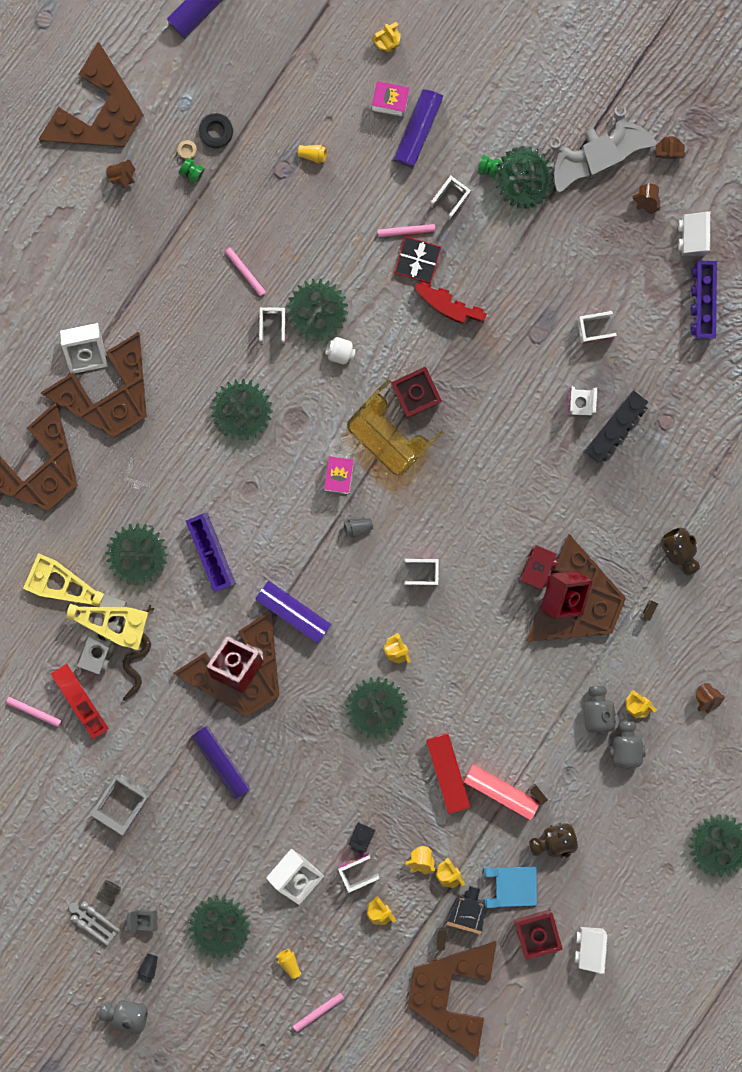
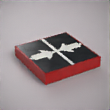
[394,236,442,284]

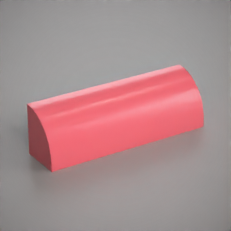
[463,764,539,820]

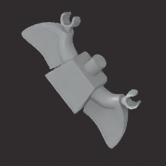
[550,107,657,193]

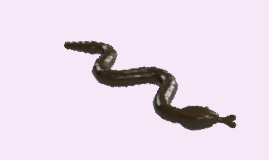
[123,605,154,701]

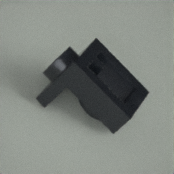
[348,822,375,854]

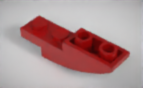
[415,282,487,324]
[50,663,109,739]

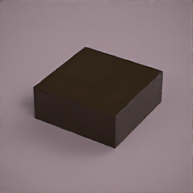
[641,600,658,621]
[529,784,548,805]
[437,928,446,950]

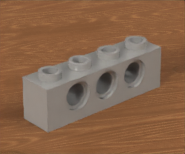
[78,594,128,674]

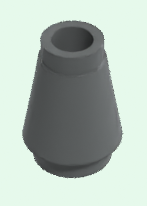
[344,518,373,538]

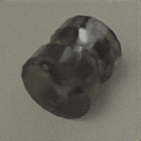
[96,880,122,906]

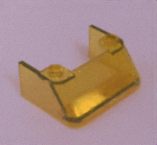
[347,379,444,476]

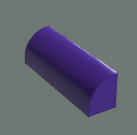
[167,0,222,39]
[393,90,443,169]
[186,513,236,592]
[255,580,331,643]
[191,725,250,800]

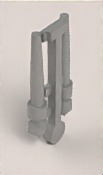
[69,901,119,946]

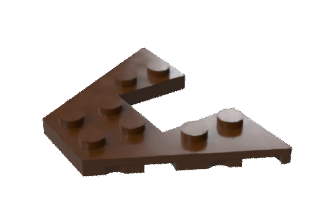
[39,42,144,147]
[41,332,147,438]
[0,403,78,511]
[526,534,626,642]
[173,611,280,717]
[408,941,496,1057]

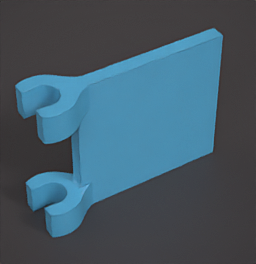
[484,866,537,908]

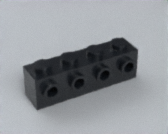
[583,390,648,463]

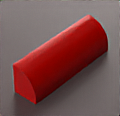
[426,732,470,814]

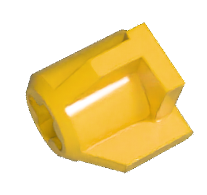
[371,22,401,52]
[383,633,411,664]
[625,690,657,719]
[405,846,435,875]
[436,858,466,888]
[366,896,397,925]

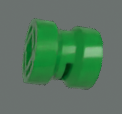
[477,155,501,178]
[178,158,205,184]

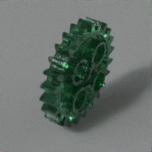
[494,146,554,209]
[287,279,348,341]
[211,379,273,441]
[105,523,168,585]
[346,676,408,739]
[688,814,742,877]
[188,895,251,959]

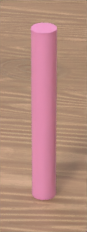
[378,224,435,237]
[225,248,266,297]
[6,697,61,727]
[293,993,345,1032]

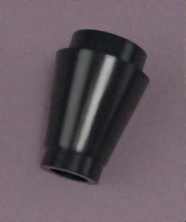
[136,953,158,983]

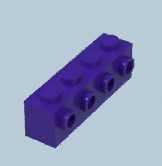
[690,261,717,340]

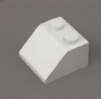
[678,212,710,256]
[60,323,108,374]
[267,849,324,905]
[574,927,607,973]

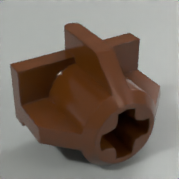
[655,136,685,159]
[106,160,136,189]
[633,183,661,214]
[695,683,725,713]

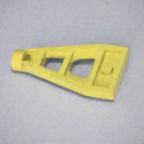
[23,553,104,607]
[66,604,149,650]

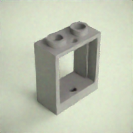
[90,774,149,836]

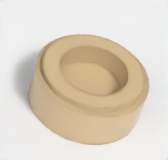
[178,140,197,160]

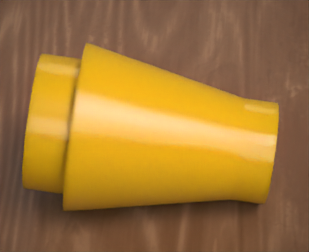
[298,145,327,164]
[277,949,301,979]

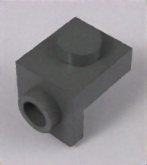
[126,910,157,931]

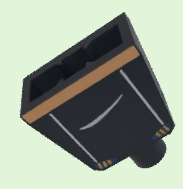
[446,886,485,935]

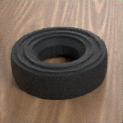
[199,113,233,148]

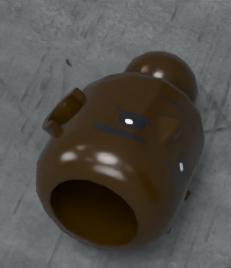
[660,527,700,575]
[529,823,578,859]

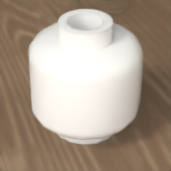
[325,337,355,365]

